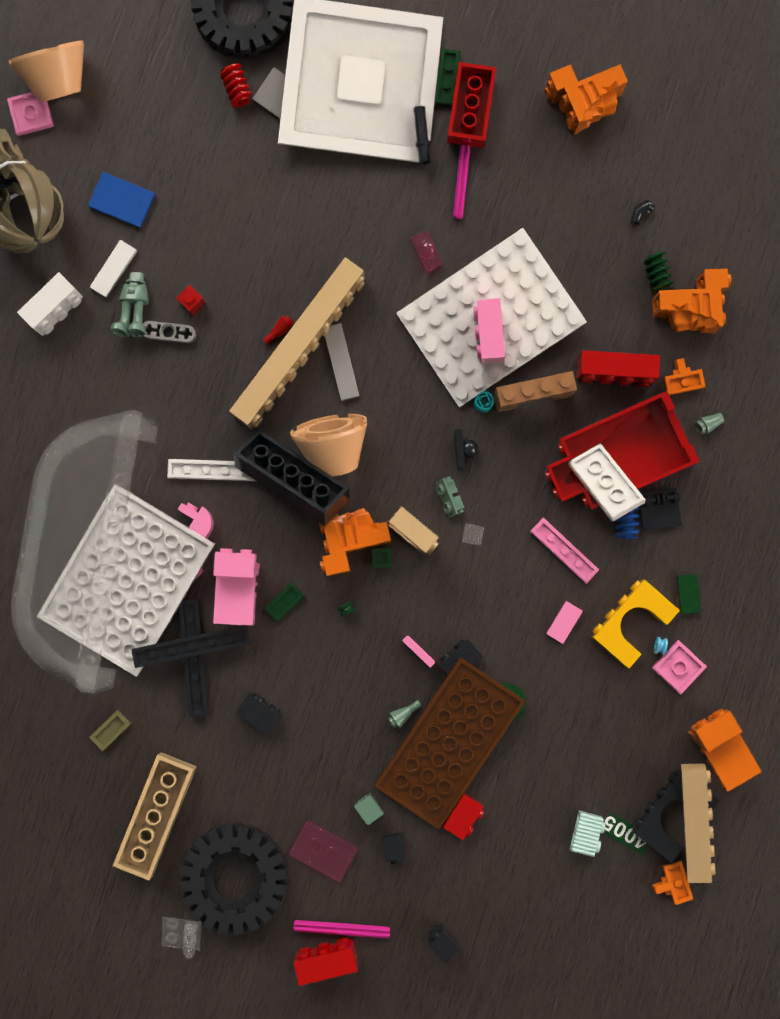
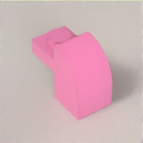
[178,502,214,539]

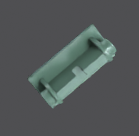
[435,476,465,518]

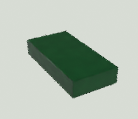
[677,574,701,614]
[264,582,305,622]

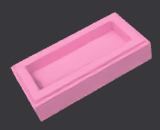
[546,601,583,644]
[402,636,435,667]

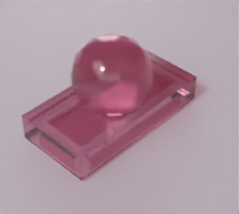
[411,230,443,273]

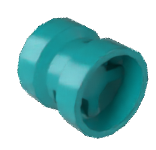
[474,391,494,413]

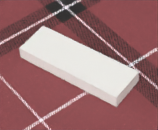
[90,240,137,298]

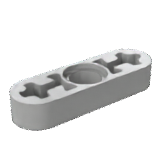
[143,321,197,344]

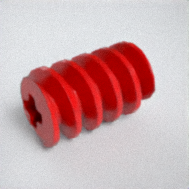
[220,63,252,108]

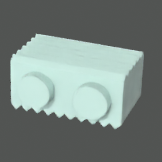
[569,811,606,857]

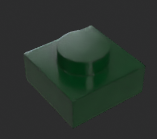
[372,548,392,568]

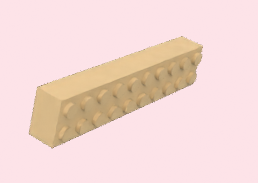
[229,257,365,430]

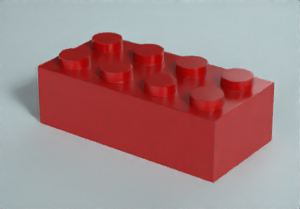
[447,62,496,148]
[576,350,660,387]

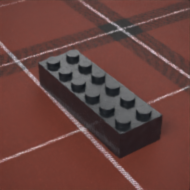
[234,429,349,526]

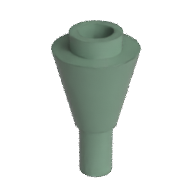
[388,700,421,729]

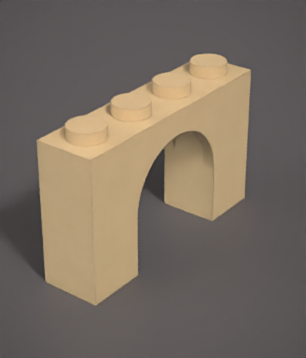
[389,507,439,555]

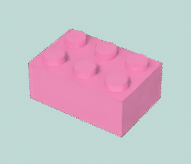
[473,298,505,364]

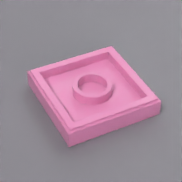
[7,92,54,136]
[652,640,707,695]

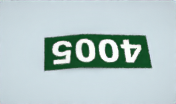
[603,813,649,856]

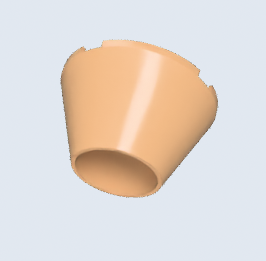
[8,40,84,102]
[290,414,367,476]

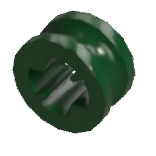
[337,601,356,617]

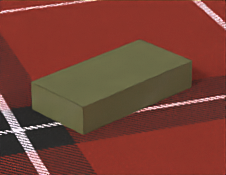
[89,710,132,751]

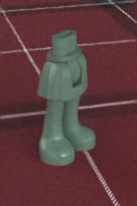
[110,272,149,338]

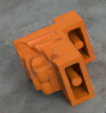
[544,64,628,135]
[652,268,731,334]
[319,508,391,577]
[687,709,762,792]

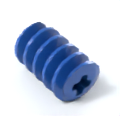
[615,507,639,539]

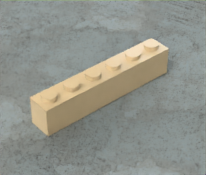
[681,764,715,883]

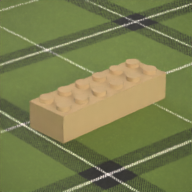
[113,752,197,880]

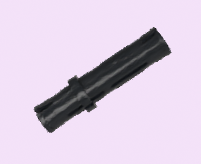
[413,106,431,165]

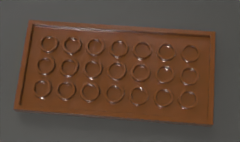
[374,657,526,830]

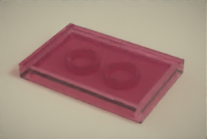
[288,819,358,883]

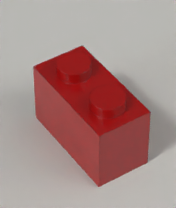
[443,793,484,840]

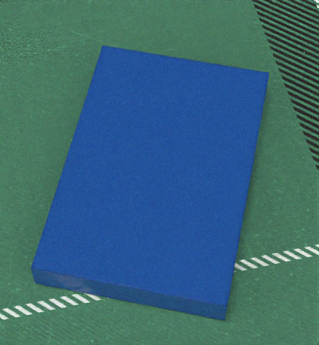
[88,172,155,229]

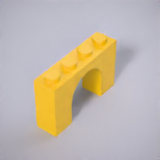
[591,580,680,669]

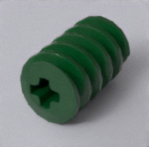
[643,251,675,294]

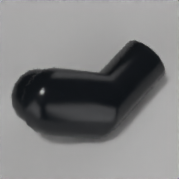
[631,200,655,225]

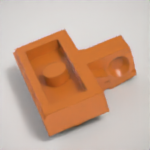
[663,358,706,396]
[652,860,693,905]

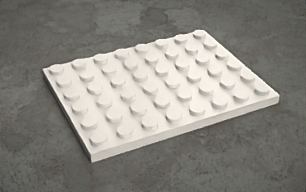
[396,228,587,408]
[38,484,215,677]

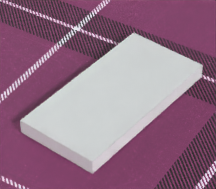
[568,443,645,522]

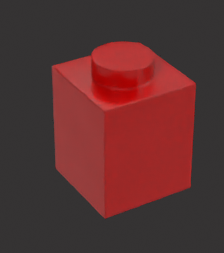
[176,285,206,316]

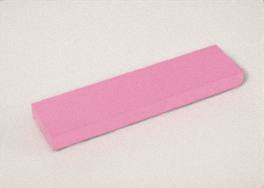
[530,518,599,584]

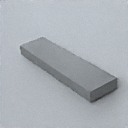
[325,323,360,401]

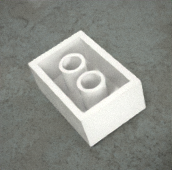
[17,272,83,336]

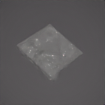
[162,917,201,959]

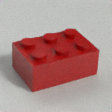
[294,937,358,986]

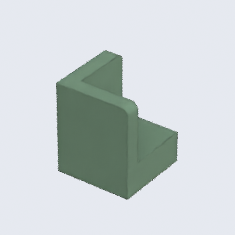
[354,793,384,825]

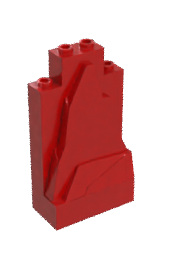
[545,391,700,510]

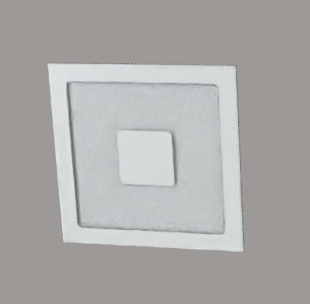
[278,0,443,163]

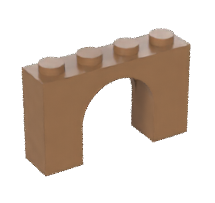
[493,371,577,413]

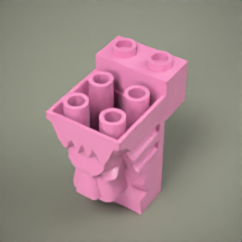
[213,548,260,625]

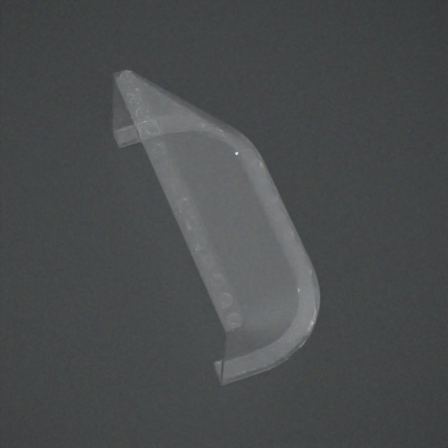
[11,410,159,694]

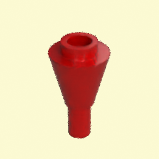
[263,315,295,345]

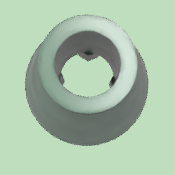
[694,413,724,436]

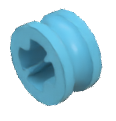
[654,637,668,655]

